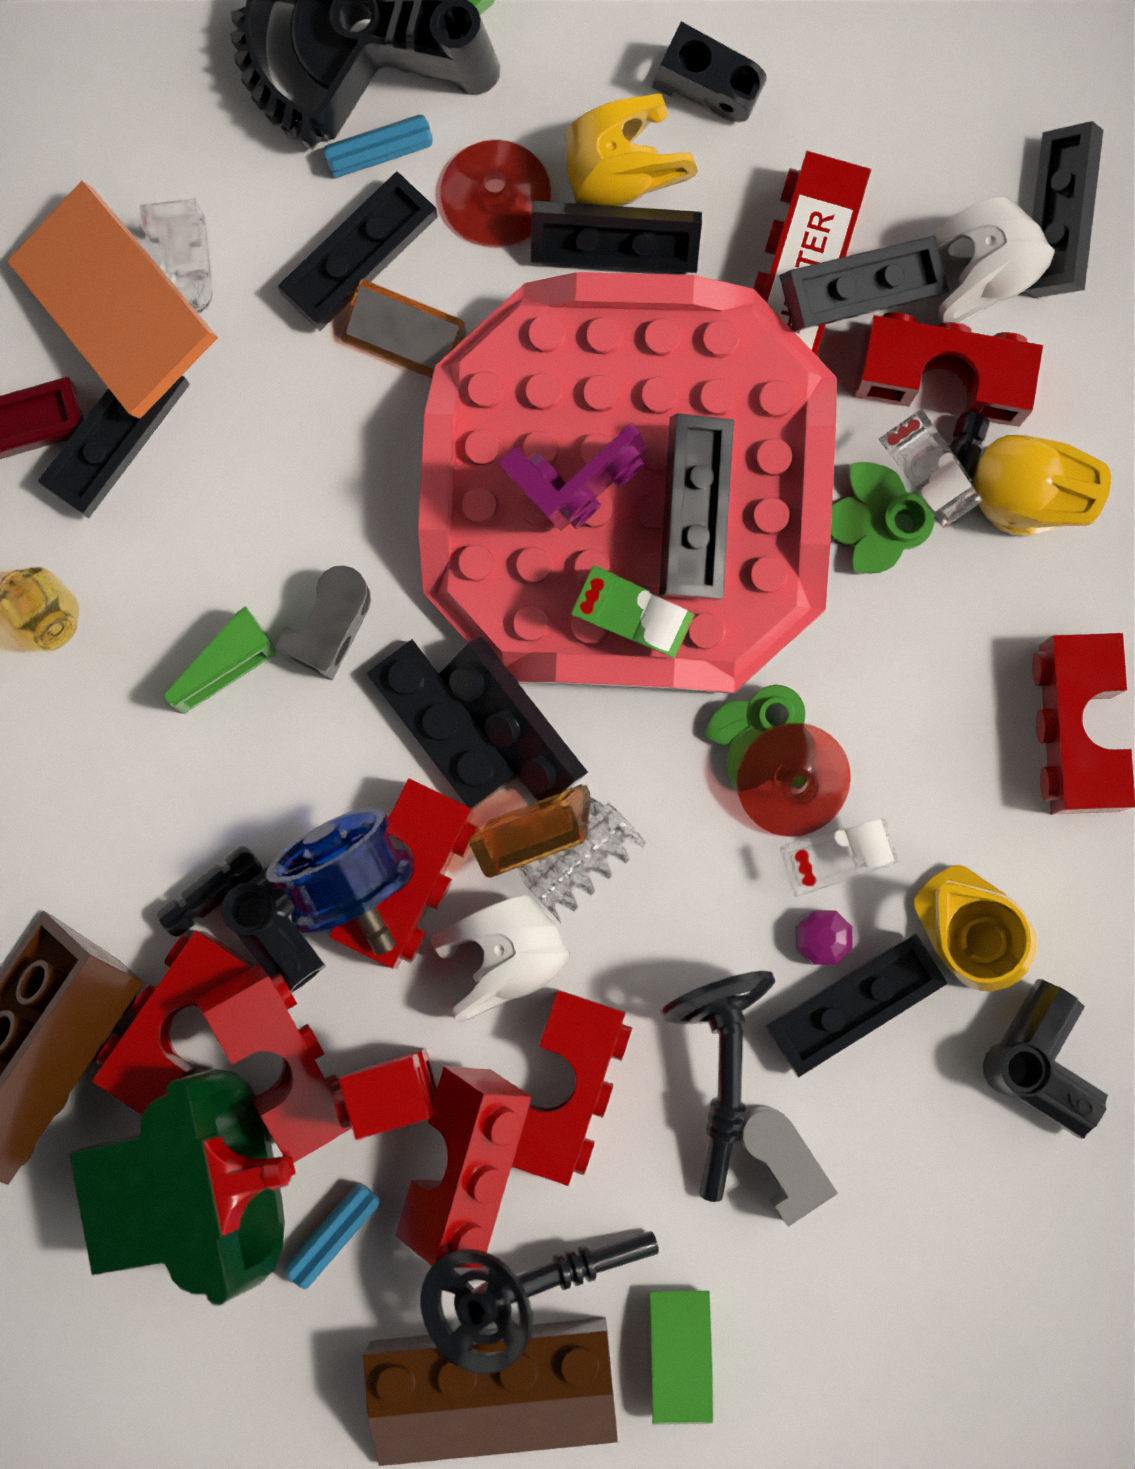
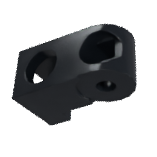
[652,21,767,122]

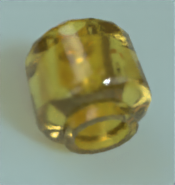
[0,567,80,652]

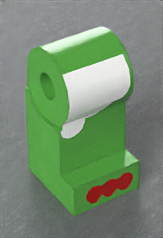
[571,565,695,658]

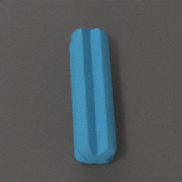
[324,114,433,177]
[284,1182,381,1289]

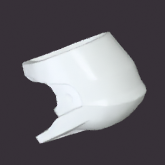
[929,197,1055,324]
[430,895,570,1023]

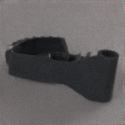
[230,0,500,149]

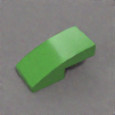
[649,1291,713,1425]

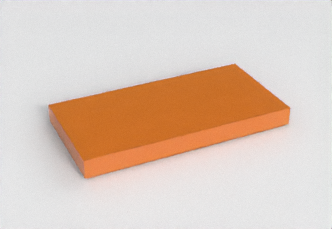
[7,180,218,419]

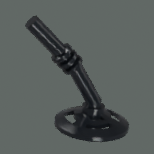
[660,971,776,1202]
[420,1231,659,1374]

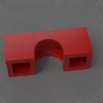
[854,312,1043,427]
[1032,633,1135,815]
[329,778,478,969]
[92,931,255,1116]
[195,963,352,1163]
[512,989,632,1186]
[333,1049,437,1141]
[395,1066,532,1268]

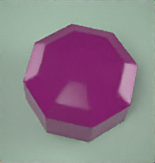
[795,910,853,965]

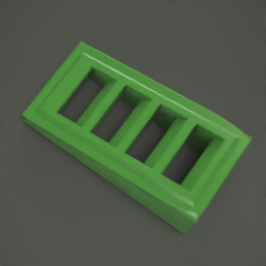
[163,606,277,713]

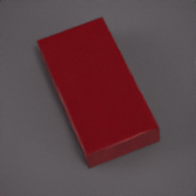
[0,376,84,459]

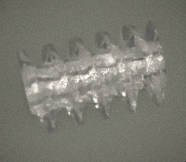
[516,797,647,924]

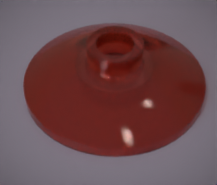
[441,140,551,248]
[736,722,851,837]

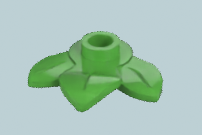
[831,462,934,574]
[705,684,816,791]

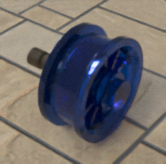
[266,807,414,955]

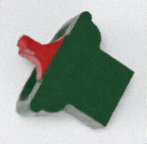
[69,1069,296,1305]

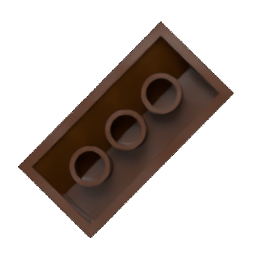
[0,911,144,1185]
[363,1317,618,1466]

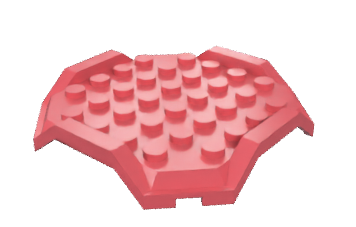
[418,272,837,694]

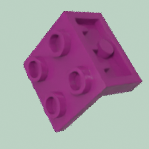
[498,423,647,531]

